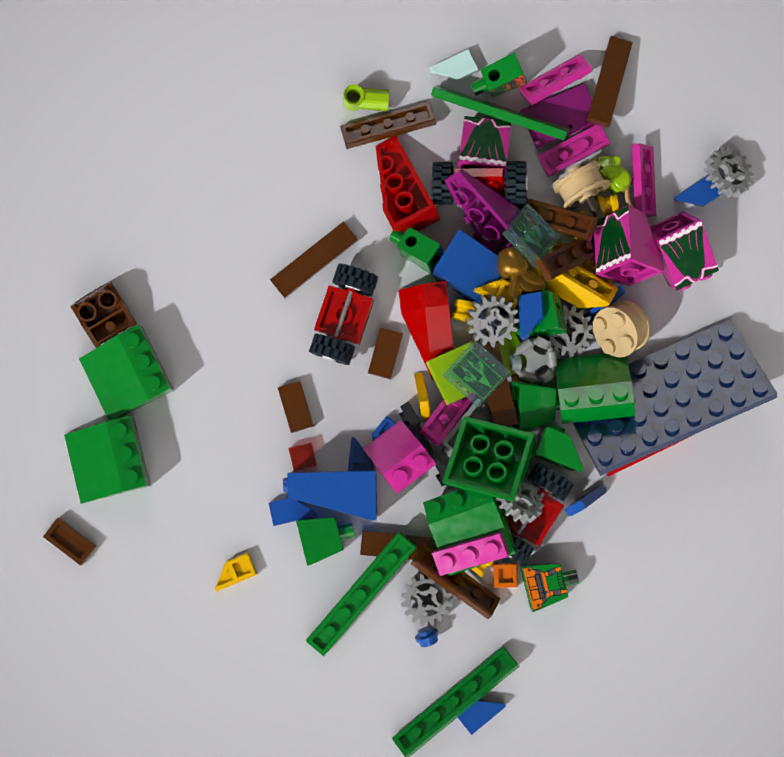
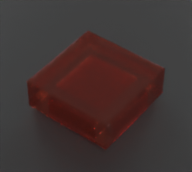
[288,442,317,471]

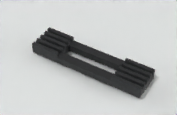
[399,402,453,489]

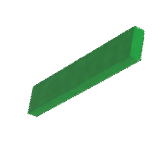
[431,85,570,140]
[305,531,417,657]
[392,646,520,757]

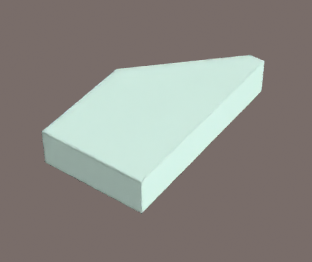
[429,49,478,82]

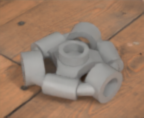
[510,336,557,384]

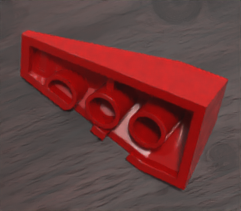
[375,136,441,231]
[398,281,453,381]

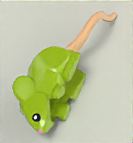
[591,155,633,207]

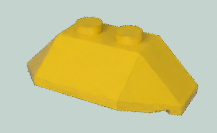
[526,242,618,308]

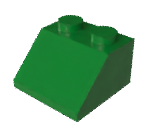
[532,424,584,473]

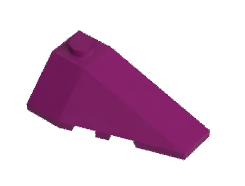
[445,169,533,255]

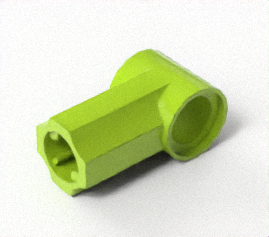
[343,84,389,112]

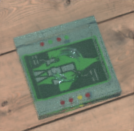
[502,204,560,268]
[443,340,511,408]

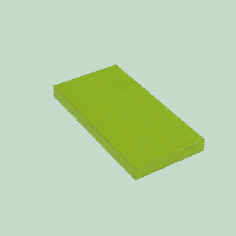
[426,327,526,406]

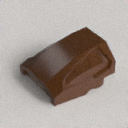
[70,281,137,348]

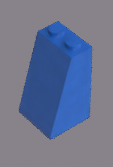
[432,229,528,315]
[283,470,377,520]

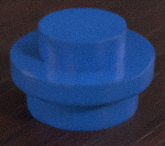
[415,626,439,647]

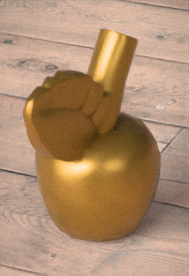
[497,247,545,299]

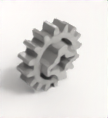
[704,147,754,198]
[466,294,519,347]
[543,305,594,357]
[495,477,544,524]
[401,573,453,626]

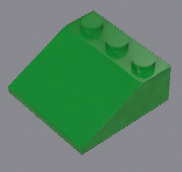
[79,325,174,421]
[556,353,635,424]
[64,416,151,504]
[442,416,535,502]
[423,488,516,576]

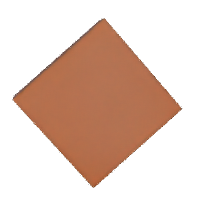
[493,563,518,588]

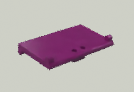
[520,83,595,149]

